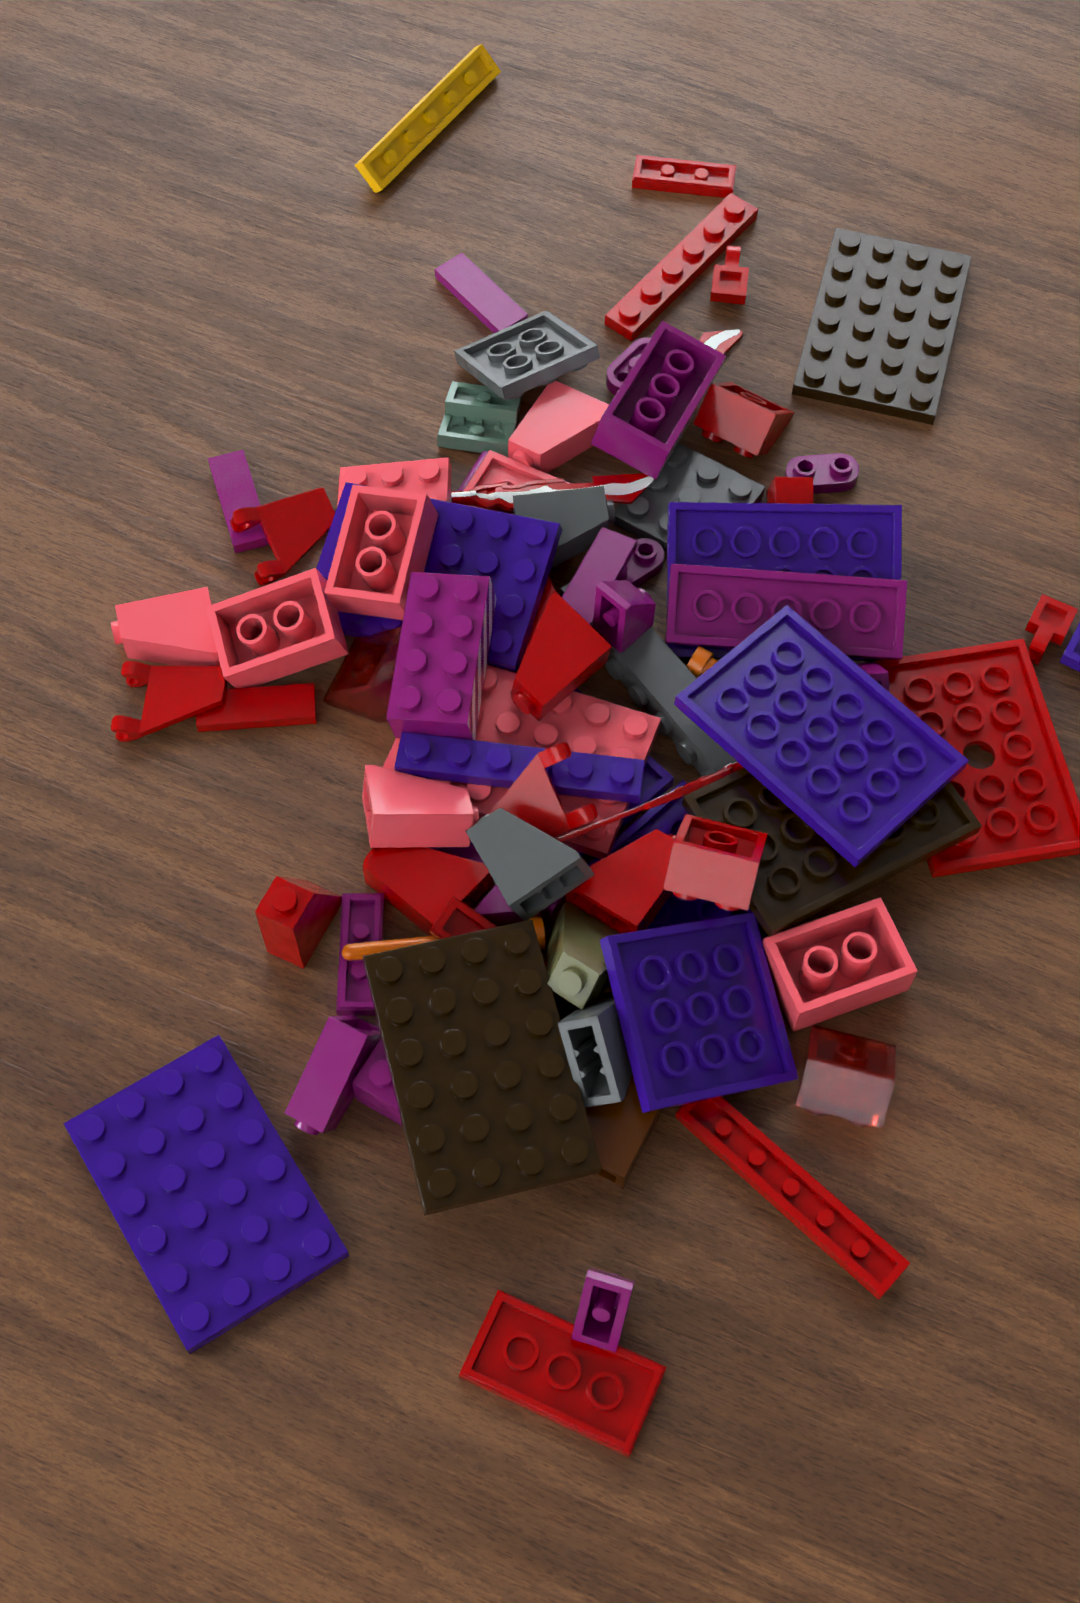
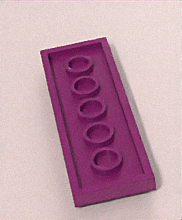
[665,563,907,660]

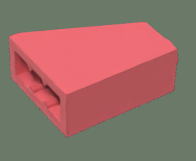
[508,380,609,473]
[111,587,221,666]
[362,765,479,848]

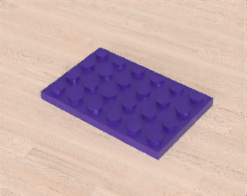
[316,482,563,672]
[666,502,902,661]
[674,605,969,868]
[63,1035,349,1354]

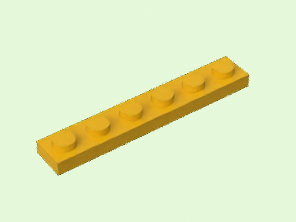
[355,44,501,193]

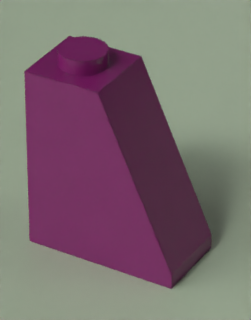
[284,1015,381,1135]

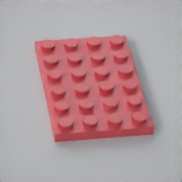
[383,664,661,859]

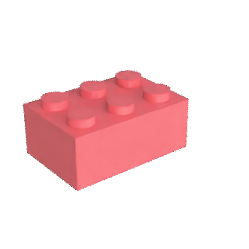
[324,485,438,620]
[206,568,349,688]
[763,897,918,1032]

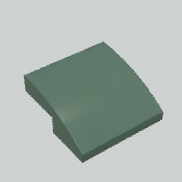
[437,381,523,457]

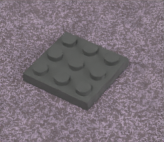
[454,310,600,401]
[613,443,765,552]

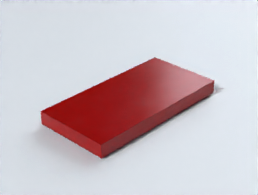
[459,1289,667,1458]

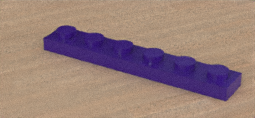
[395,732,645,804]

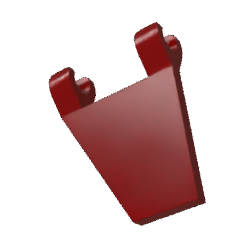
[230,487,335,586]
[110,661,227,742]
[489,742,599,837]

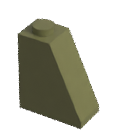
[547,901,621,1009]

